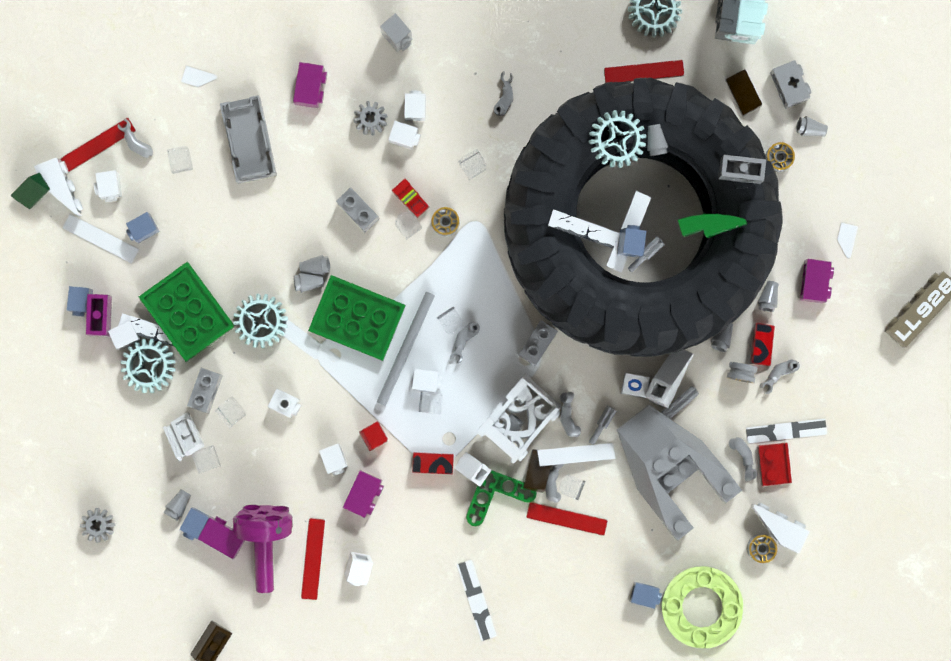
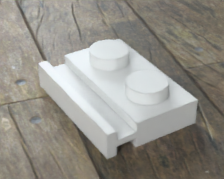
[163,412,204,461]

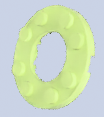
[661,566,743,648]

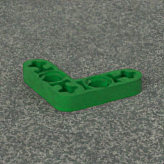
[466,470,537,526]

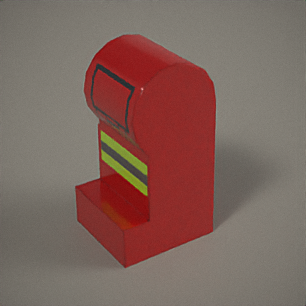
[392,179,429,218]

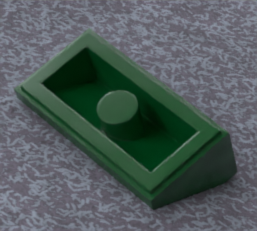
[11,173,51,209]

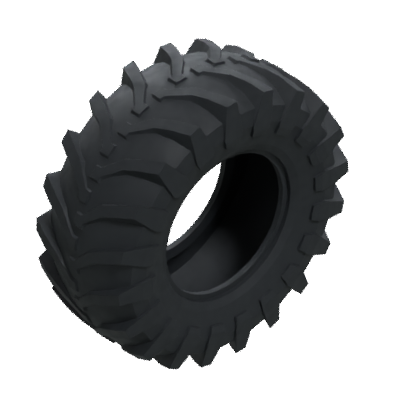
[504,78,783,357]

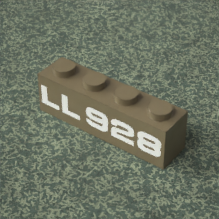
[885,271,951,348]

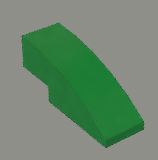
[678,214,747,238]

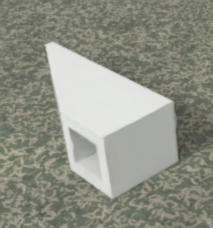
[34,157,83,217]
[645,350,694,409]
[751,502,810,553]

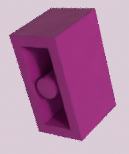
[293,62,327,108]
[800,259,834,303]
[86,294,112,337]
[343,470,384,518]
[198,516,245,559]

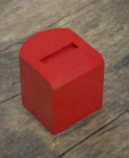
[359,421,388,452]

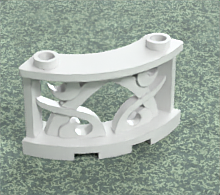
[476,373,562,464]

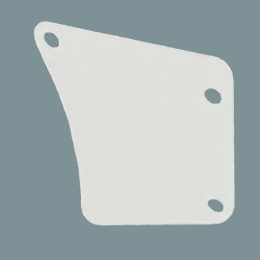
[317,221,542,458]

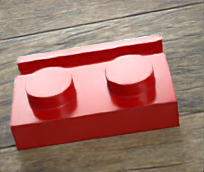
[758,443,792,486]

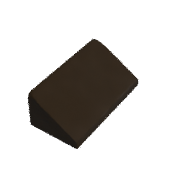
[726,69,762,115]
[523,449,551,493]
[190,621,232,661]

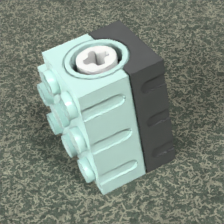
[715,0,768,45]

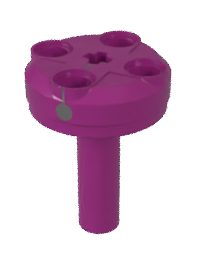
[233,505,293,593]

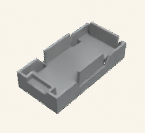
[220,95,277,184]

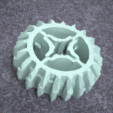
[628,0,682,38]
[589,110,646,168]
[233,293,288,348]
[121,339,176,393]

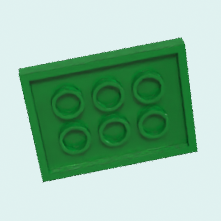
[138,261,235,362]
[308,275,406,361]

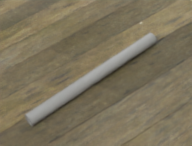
[377,292,435,406]

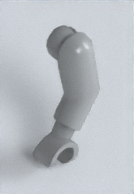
[494,71,513,116]
[118,119,153,158]
[450,322,480,364]
[760,359,800,394]
[560,392,581,437]
[729,437,757,481]
[545,464,564,503]

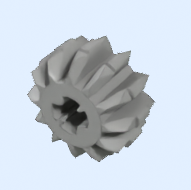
[353,101,388,136]
[80,508,115,543]

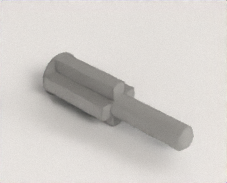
[628,236,665,272]
[589,406,617,445]

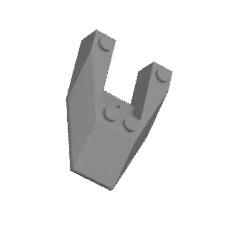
[617,405,742,540]

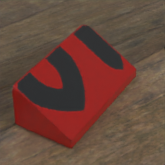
[750,323,775,366]
[412,452,454,475]

